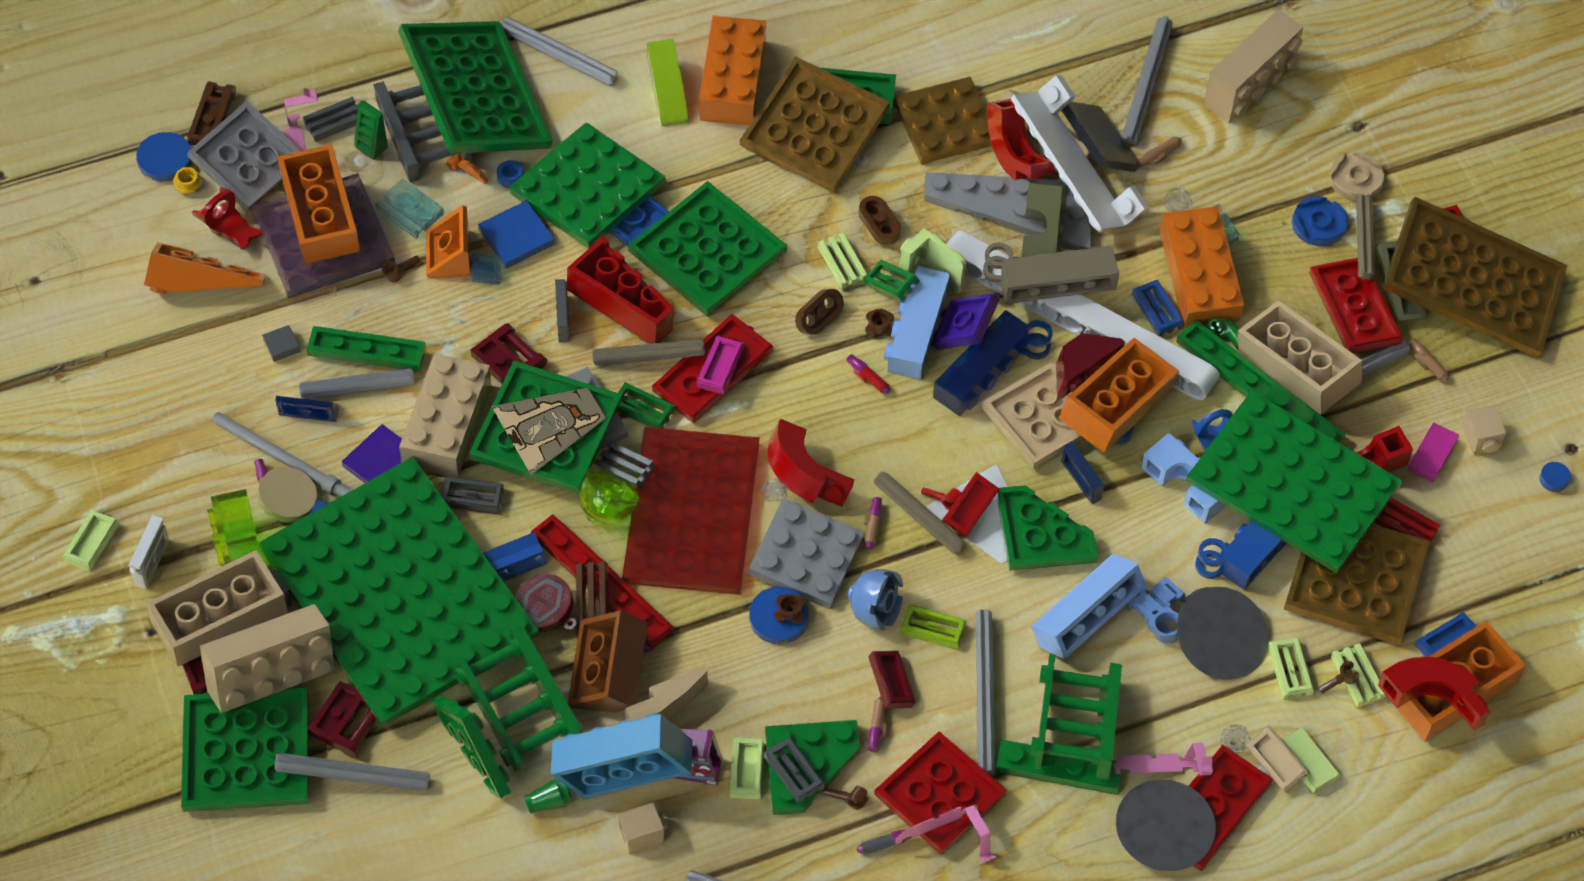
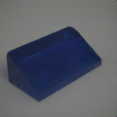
[275,396,339,422]

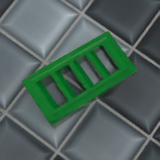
[354,100,388,159]

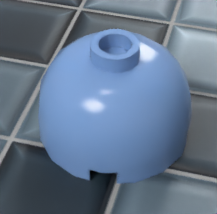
[848,569,903,631]

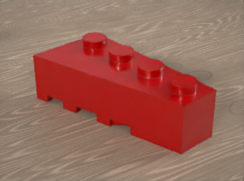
[567,236,674,344]

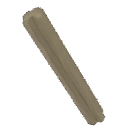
[1356,194,1375,280]
[592,339,706,366]
[874,472,966,554]

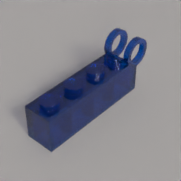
[933,310,1053,417]

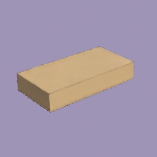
[1245,725,1310,793]

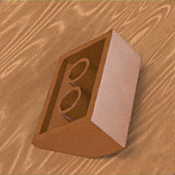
[568,610,648,713]

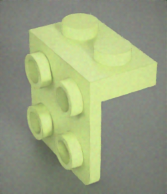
[898,228,966,294]

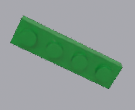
[1176,320,1276,397]
[307,326,426,372]
[995,739,1122,795]

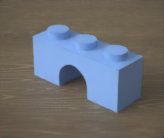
[1141,433,1226,523]

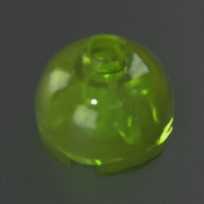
[579,470,639,526]

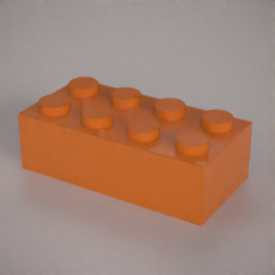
[699,15,766,125]
[277,144,360,264]
[1159,206,1244,328]
[1059,337,1179,453]
[1386,620,1526,742]

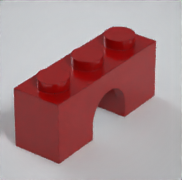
[1347,425,1413,473]

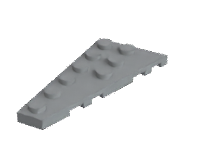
[924,172,1091,250]

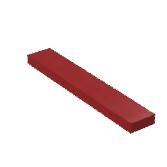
[531,514,673,650]

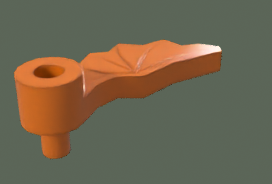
[446,153,488,184]

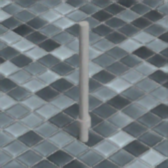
[212,412,352,497]

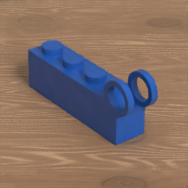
[1195,521,1287,591]

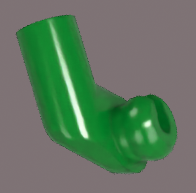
[1208,317,1239,350]

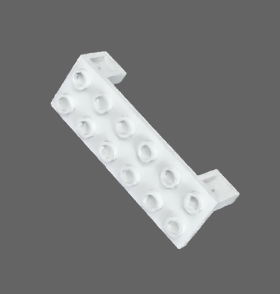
[1011,75,1150,232]

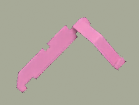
[284,88,318,151]
[1114,743,1213,776]
[896,805,996,863]

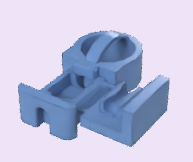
[1127,577,1185,643]

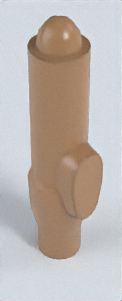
[1137,136,1181,167]
[1408,338,1449,382]

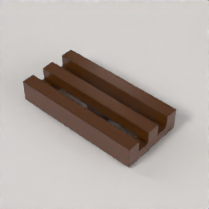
[576,561,609,624]

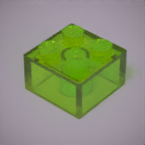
[207,489,261,567]

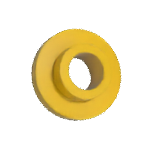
[173,167,202,194]

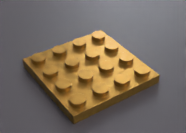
[739,56,890,192]
[1283,524,1430,645]

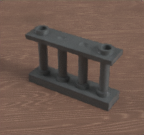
[373,81,472,183]

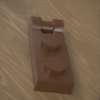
[187,81,236,145]

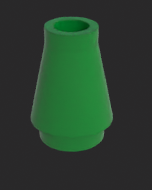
[524,778,573,814]

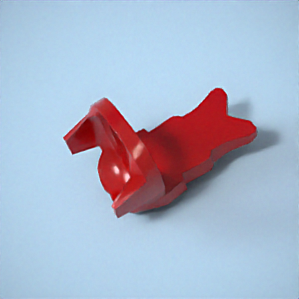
[192,187,263,250]

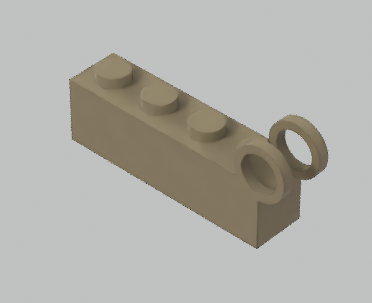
[983,243,1120,304]

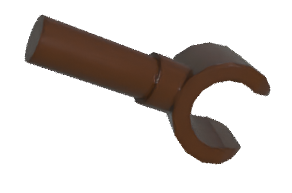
[382,255,420,282]
[1318,661,1359,694]
[823,786,869,810]

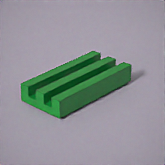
[863,260,920,302]
[617,382,675,432]

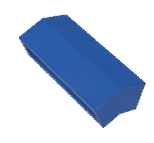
[483,532,546,581]

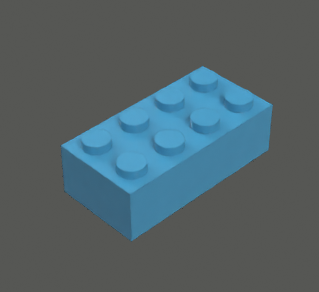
[551,714,692,799]

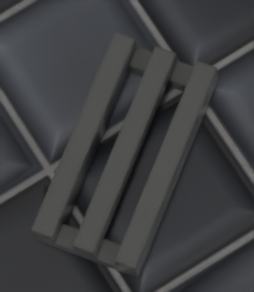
[303,97,358,142]
[555,279,570,343]
[593,441,656,489]
[441,477,504,514]
[764,737,824,804]

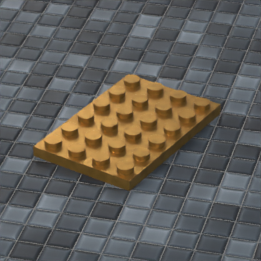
[1382,197,1568,358]

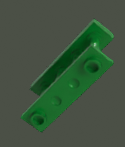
[454,625,583,772]
[1030,654,1122,780]

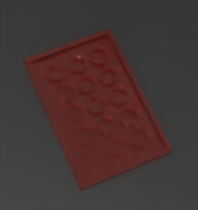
[622,427,760,595]

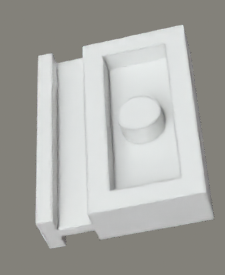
[129,515,169,589]

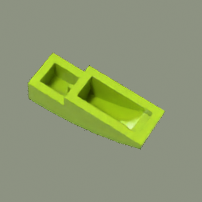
[647,39,688,126]

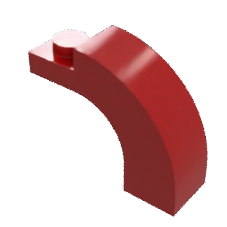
[987,99,1054,180]
[767,419,855,507]
[1378,657,1490,731]

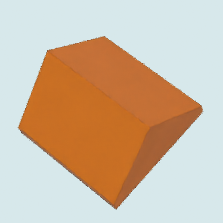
[426,205,471,278]

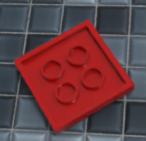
[874,731,1007,856]

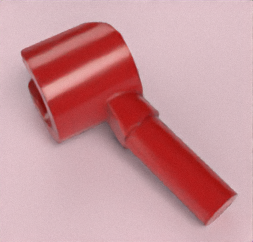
[921,487,961,510]

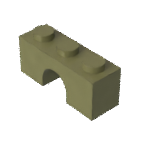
[1021,183,1067,257]

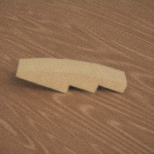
[609,666,708,727]

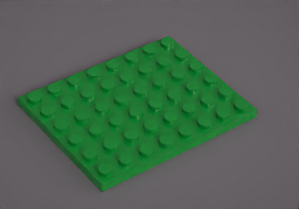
[258,457,539,728]

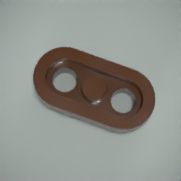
[859,196,901,245]
[795,289,844,335]

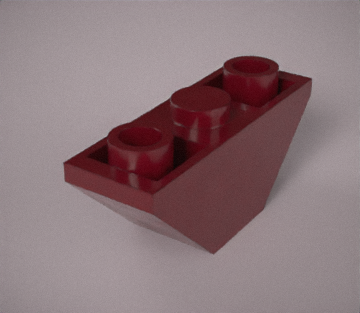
[1056,333,1125,399]

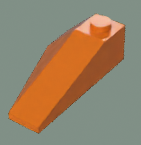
[144,242,266,294]

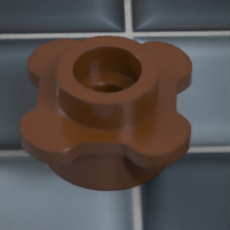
[865,309,894,336]
[774,594,805,624]

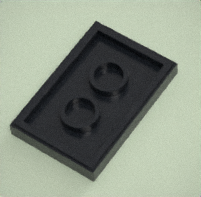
[1061,101,1140,172]

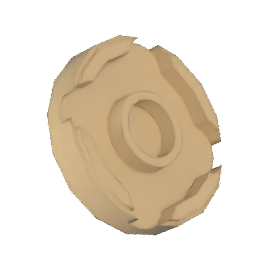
[1329,153,1385,202]
[257,467,317,522]

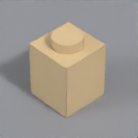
[1461,405,1506,454]
[618,802,668,854]

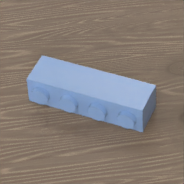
[884,266,950,380]
[1031,554,1146,659]

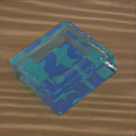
[470,253,502,284]

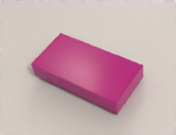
[696,336,744,395]
[1407,422,1459,482]

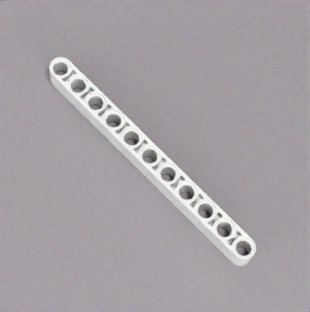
[946,231,1220,400]

